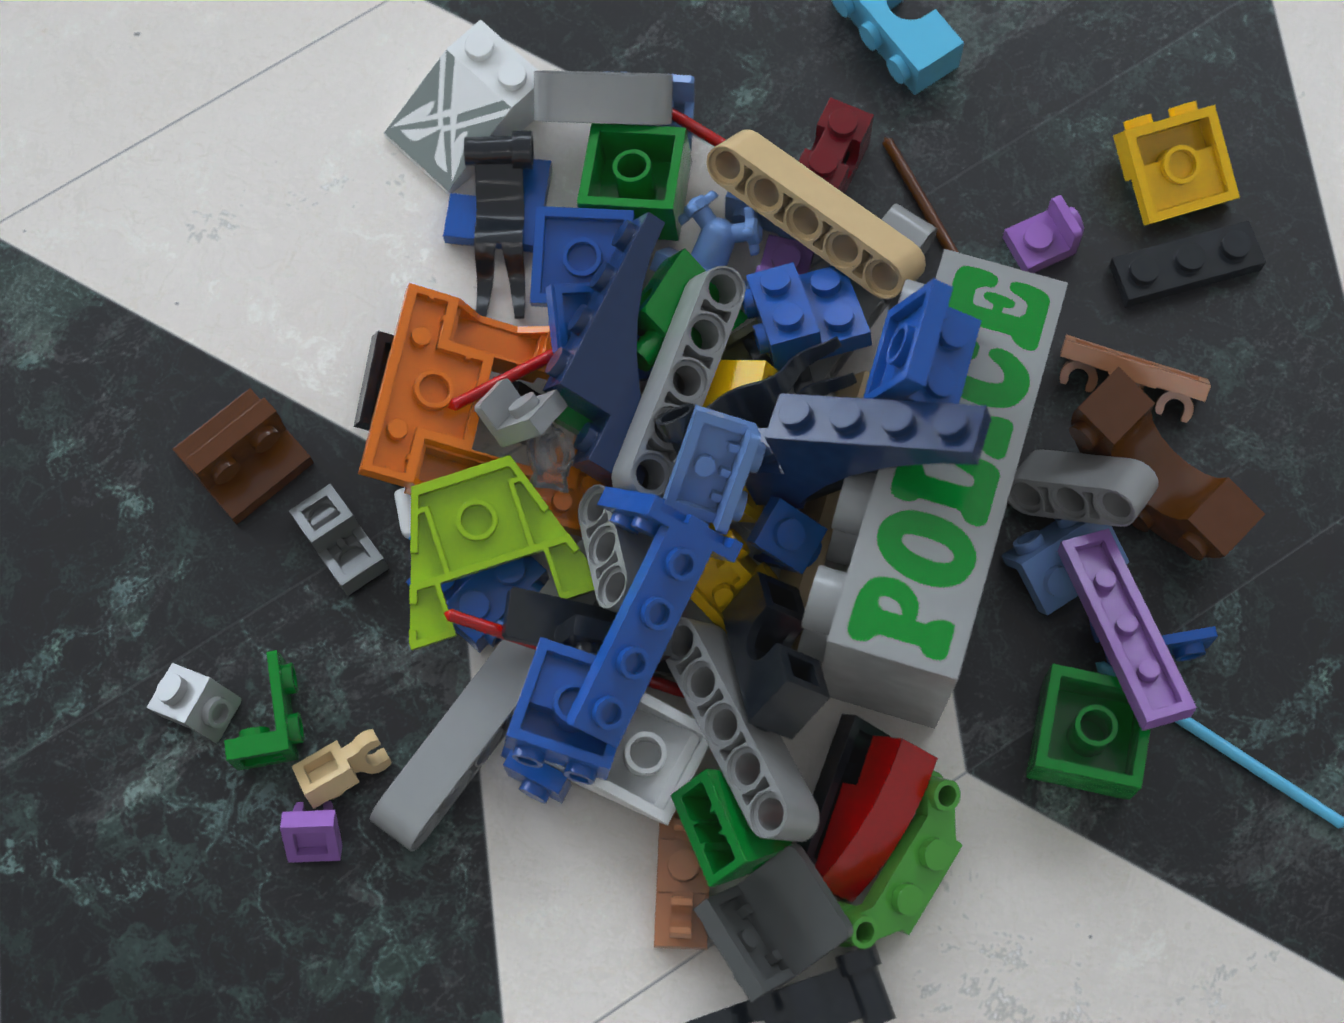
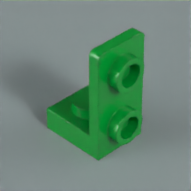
[224,650,305,771]

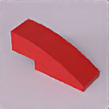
[815,735,938,903]

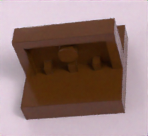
[173,388,314,525]

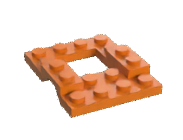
[358,283,640,537]

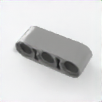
[534,71,673,125]
[1008,449,1159,527]
[578,484,653,613]

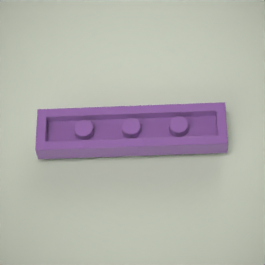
[1057,528,1197,731]

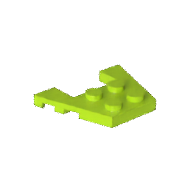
[409,455,595,651]

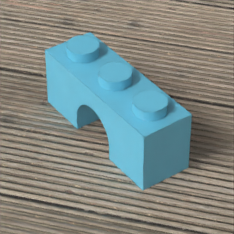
[832,0,964,95]

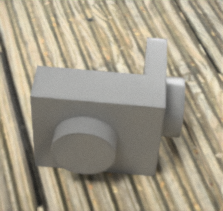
[146,663,241,743]

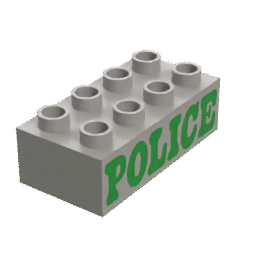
[798,249,1068,729]

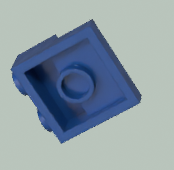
[742,262,872,371]
[406,556,549,653]
[504,637,617,785]

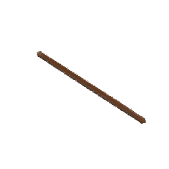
[882,137,959,253]

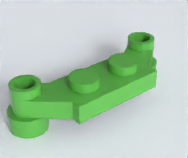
[837,770,963,949]

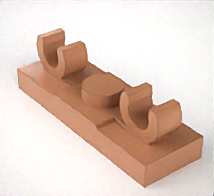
[1060,335,1211,423]
[654,810,710,950]

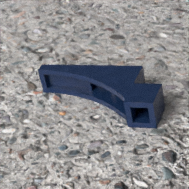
[542,212,665,487]
[745,393,991,509]

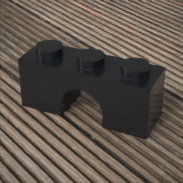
[722,571,830,740]

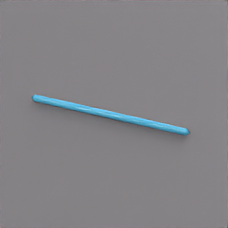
[1096,661,1344,829]

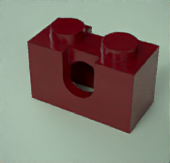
[799,97,874,194]

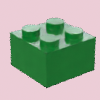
[577,123,692,241]
[1026,664,1151,800]

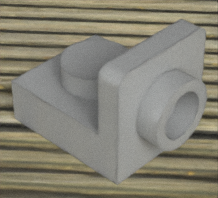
[474,378,568,448]

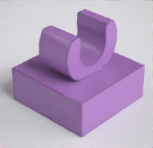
[280,801,342,863]

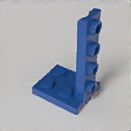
[567,486,743,748]

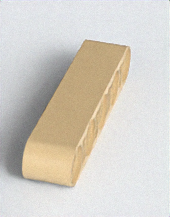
[706,129,926,299]

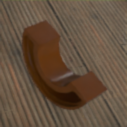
[1069,367,1265,561]

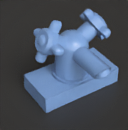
[649,191,763,305]

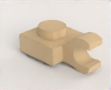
[291,729,392,809]

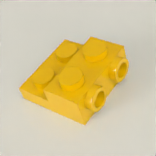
[1113,101,1240,226]

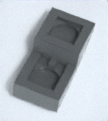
[289,484,389,596]

